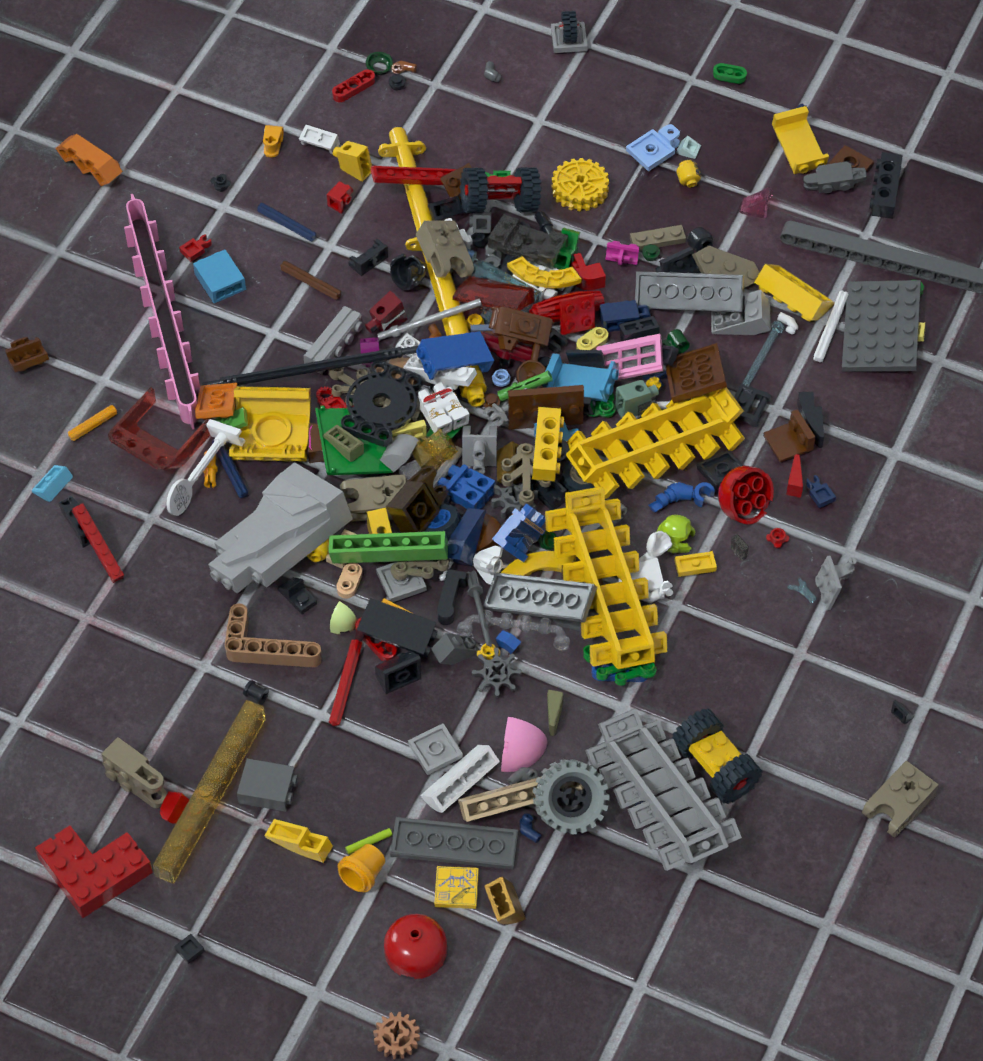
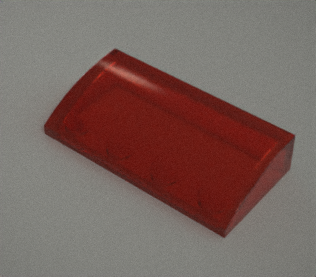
[453,276,534,311]

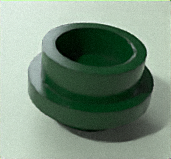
[642,244,660,261]
[539,531,557,550]

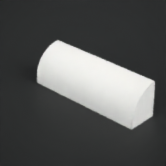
[420,745,500,813]

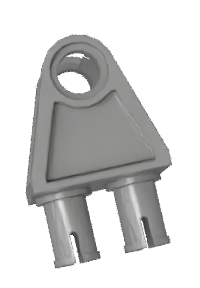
[462,426,497,474]

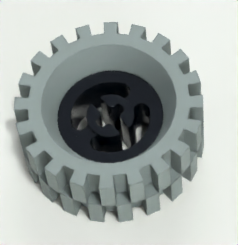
[533,759,609,834]

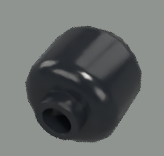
[687,227,714,252]

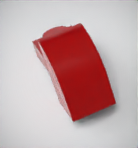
[571,253,606,290]

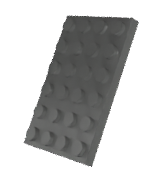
[842,280,921,372]

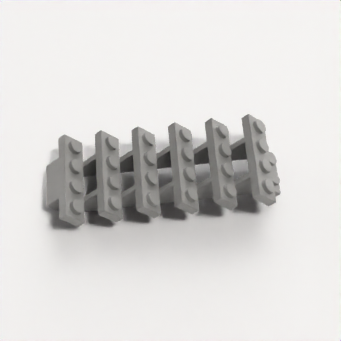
[585,709,742,870]

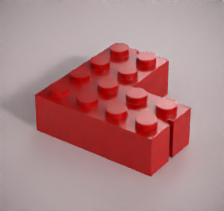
[35,825,153,918]

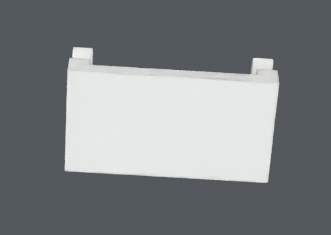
[299,125,340,154]

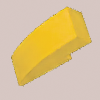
[264,819,333,863]

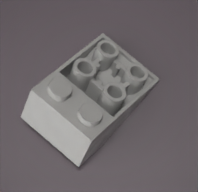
[711,290,771,335]

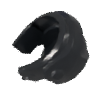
[390,253,426,290]

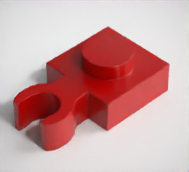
[179,234,212,262]

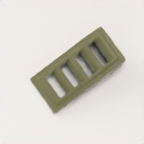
[324,425,364,462]
[547,690,564,736]

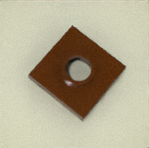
[828,145,874,186]

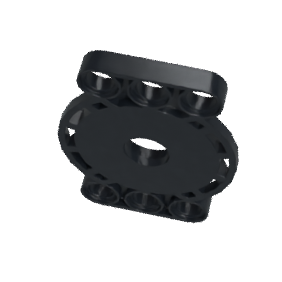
[341,360,422,446]

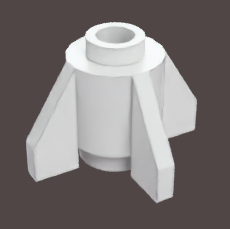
[473,546,509,584]

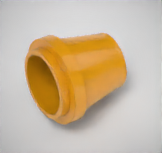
[338,844,385,892]

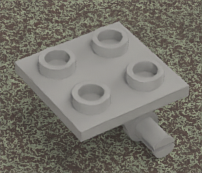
[815,556,856,610]

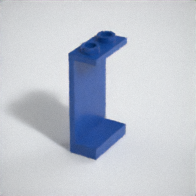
[416,331,494,380]

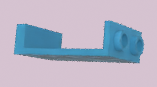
[542,354,619,402]

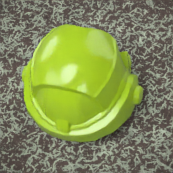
[657,515,696,553]

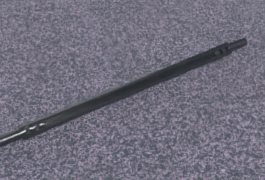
[202,345,419,386]

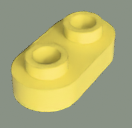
[576,327,608,350]

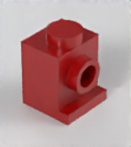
[327,181,353,214]

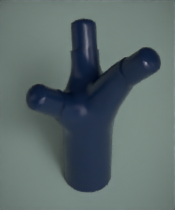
[642,371,668,387]

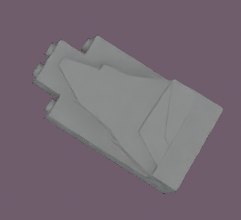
[208,462,352,593]

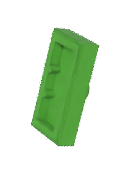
[213,407,248,429]

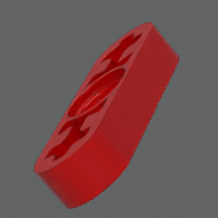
[332,69,375,102]
[355,617,397,661]

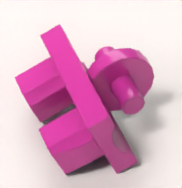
[605,241,640,265]

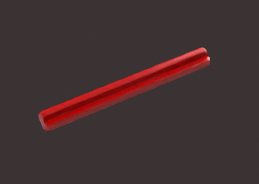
[329,639,362,726]

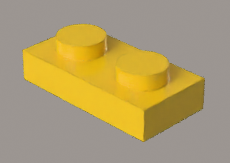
[674,551,717,577]

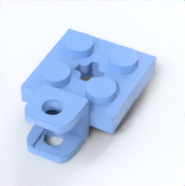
[626,124,680,171]

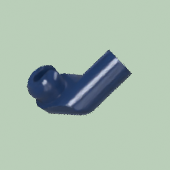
[519,813,542,843]

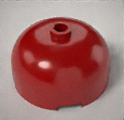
[718,466,774,524]
[384,914,447,979]

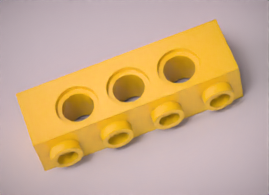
[532,407,564,481]

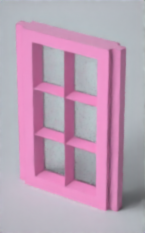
[596,334,663,381]

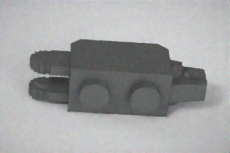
[803,162,866,193]

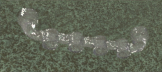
[456,610,570,651]

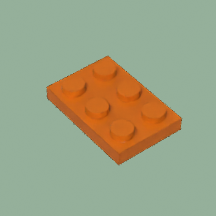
[195,383,238,420]

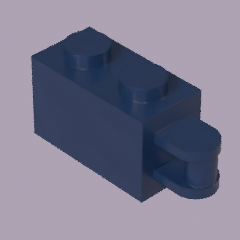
[599,300,651,332]

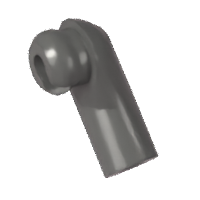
[484,61,501,82]
[507,767,538,785]

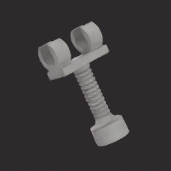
[483,388,527,426]

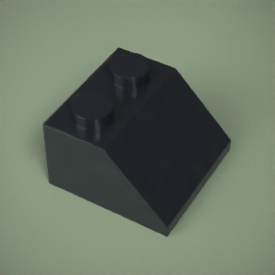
[375,651,422,694]

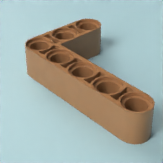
[225,603,322,667]

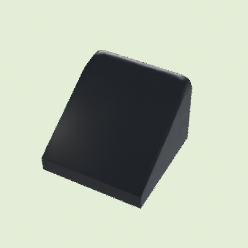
[891,700,915,724]

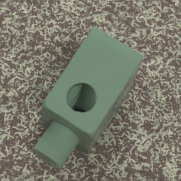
[615,380,659,418]

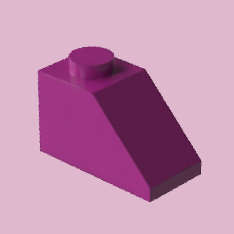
[360,337,379,367]

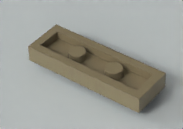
[630,225,686,251]

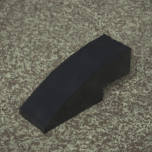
[797,392,824,448]

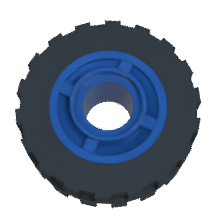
[423,504,462,541]

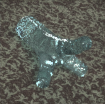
[787,578,817,603]

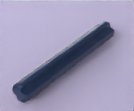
[257,203,317,242]
[212,439,248,498]

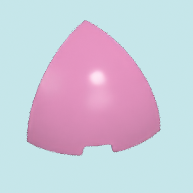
[501,717,548,772]

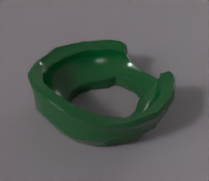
[366,52,393,75]

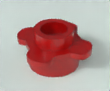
[766,528,789,548]

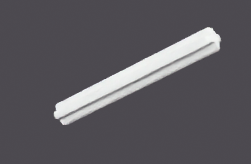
[813,290,848,362]

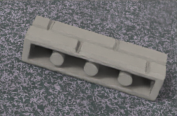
[304,306,363,374]

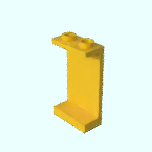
[772,106,829,174]

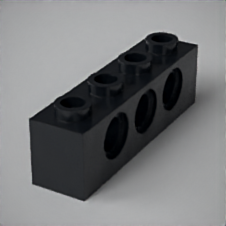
[869,152,903,219]

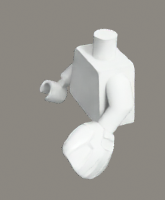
[618,531,673,603]

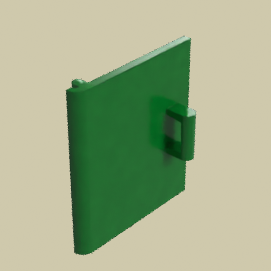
[315,405,393,475]

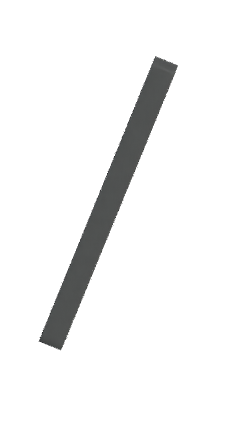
[780,221,983,294]

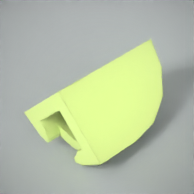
[330,601,357,634]

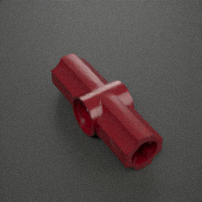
[482,331,533,362]

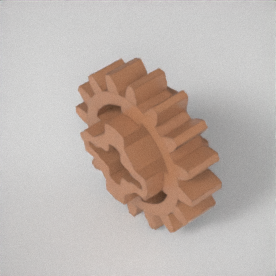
[373,1012,420,1059]

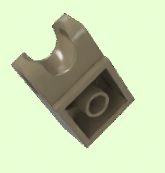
[416,221,474,278]
[340,474,406,522]
[101,737,167,808]
[862,761,939,837]

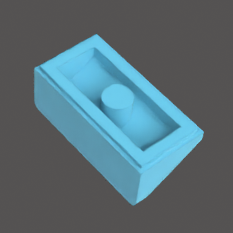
[32,465,73,502]

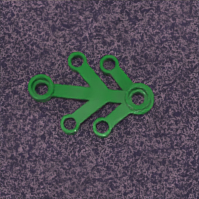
[583,645,657,686]

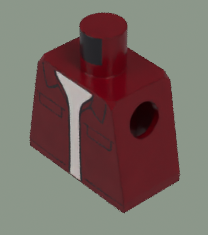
[365,291,408,334]

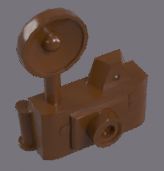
[488,307,555,388]

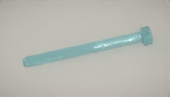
[742,321,785,386]

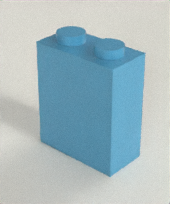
[193,250,246,303]

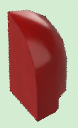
[160,791,194,824]

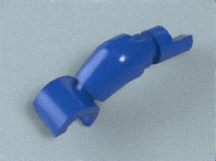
[648,482,715,512]

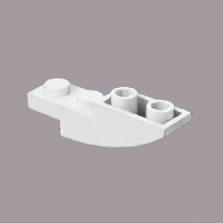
[403,355,477,390]

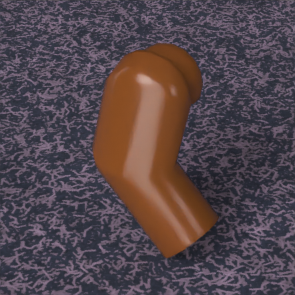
[391,60,417,74]
[428,324,442,338]

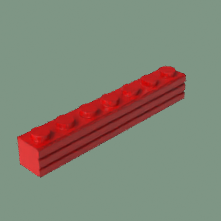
[72,503,124,583]

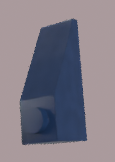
[448,508,486,566]

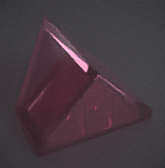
[739,187,773,218]

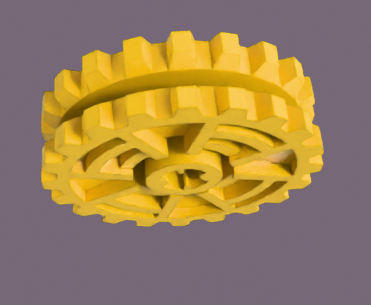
[552,158,609,211]

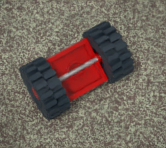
[460,167,542,213]

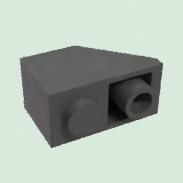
[431,633,479,665]

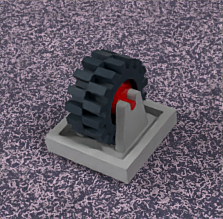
[551,11,588,53]

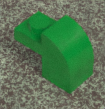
[551,228,581,269]

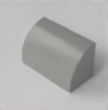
[380,434,418,472]

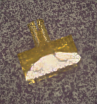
[412,429,458,473]

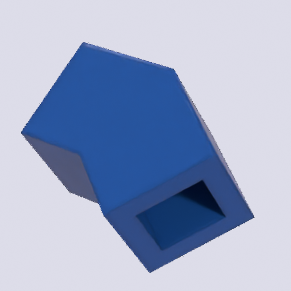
[495,630,521,654]

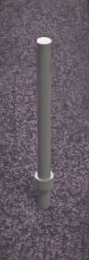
[377,298,482,340]

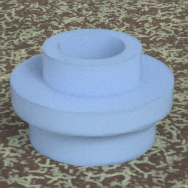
[492,369,510,387]

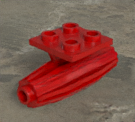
[529,291,605,335]

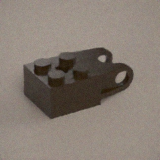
[386,466,448,533]

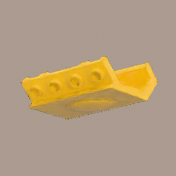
[229,386,311,461]

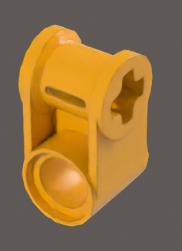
[263,125,284,158]

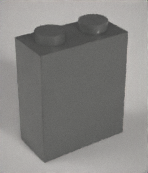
[237,759,298,812]

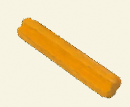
[68,405,117,441]

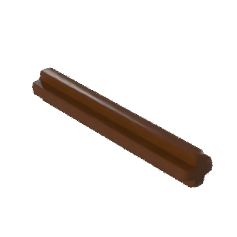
[280,261,341,300]

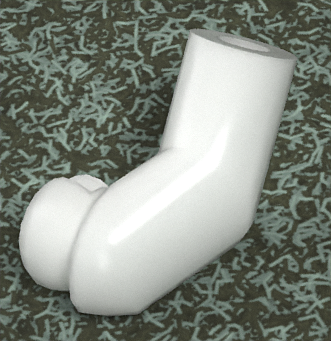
[777,312,798,335]

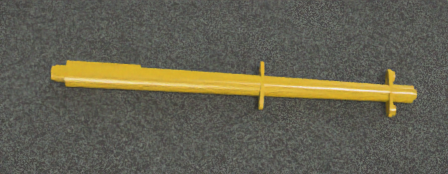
[378,127,487,407]

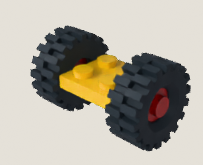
[671,708,762,804]

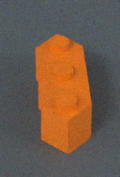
[55,134,123,186]

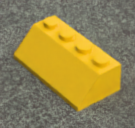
[754,264,835,322]

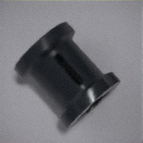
[243,680,269,705]

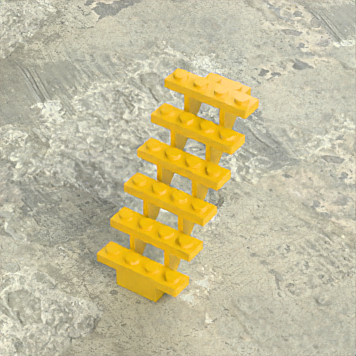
[566,387,745,499]
[545,486,667,669]

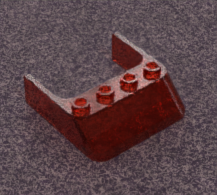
[108,387,210,470]

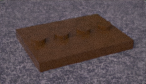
[665,343,727,403]
[508,385,584,430]

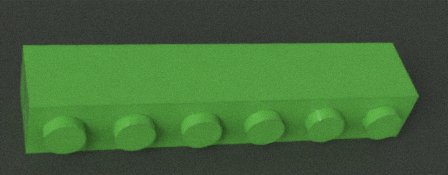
[328,531,448,564]

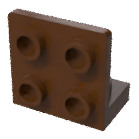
[763,409,815,462]

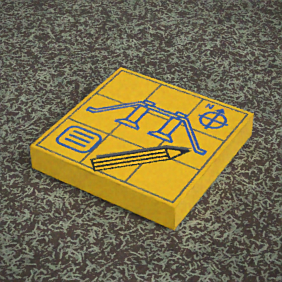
[434,866,478,909]

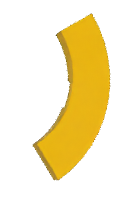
[507,256,581,288]
[501,551,576,576]

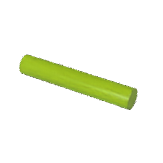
[345,828,392,855]

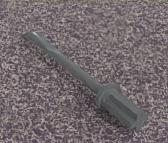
[467,570,492,647]

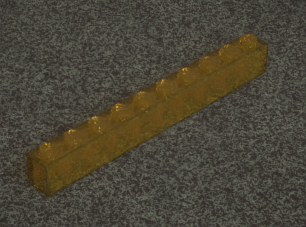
[153,700,266,884]

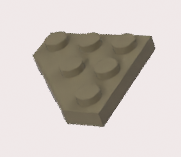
[692,246,760,288]

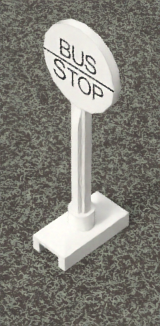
[167,419,245,516]

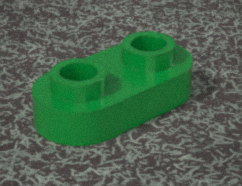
[713,63,747,84]

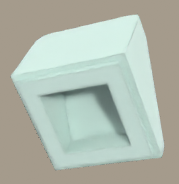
[676,136,701,159]

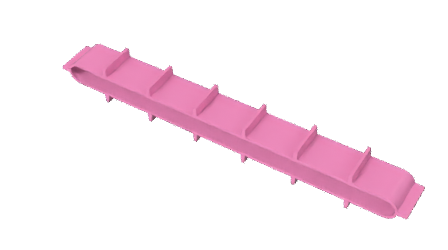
[124,194,200,430]

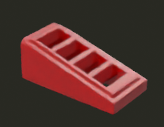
[786,454,803,498]

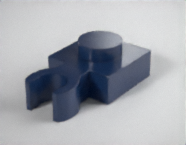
[806,475,836,508]

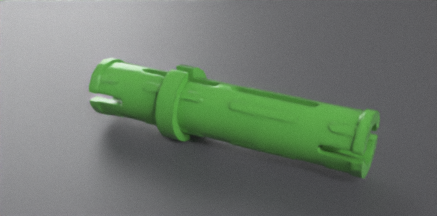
[498,370,553,402]

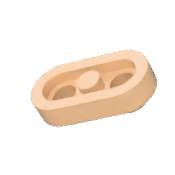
[337,563,362,599]

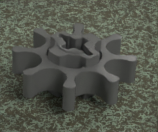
[491,479,538,519]
[472,648,522,698]

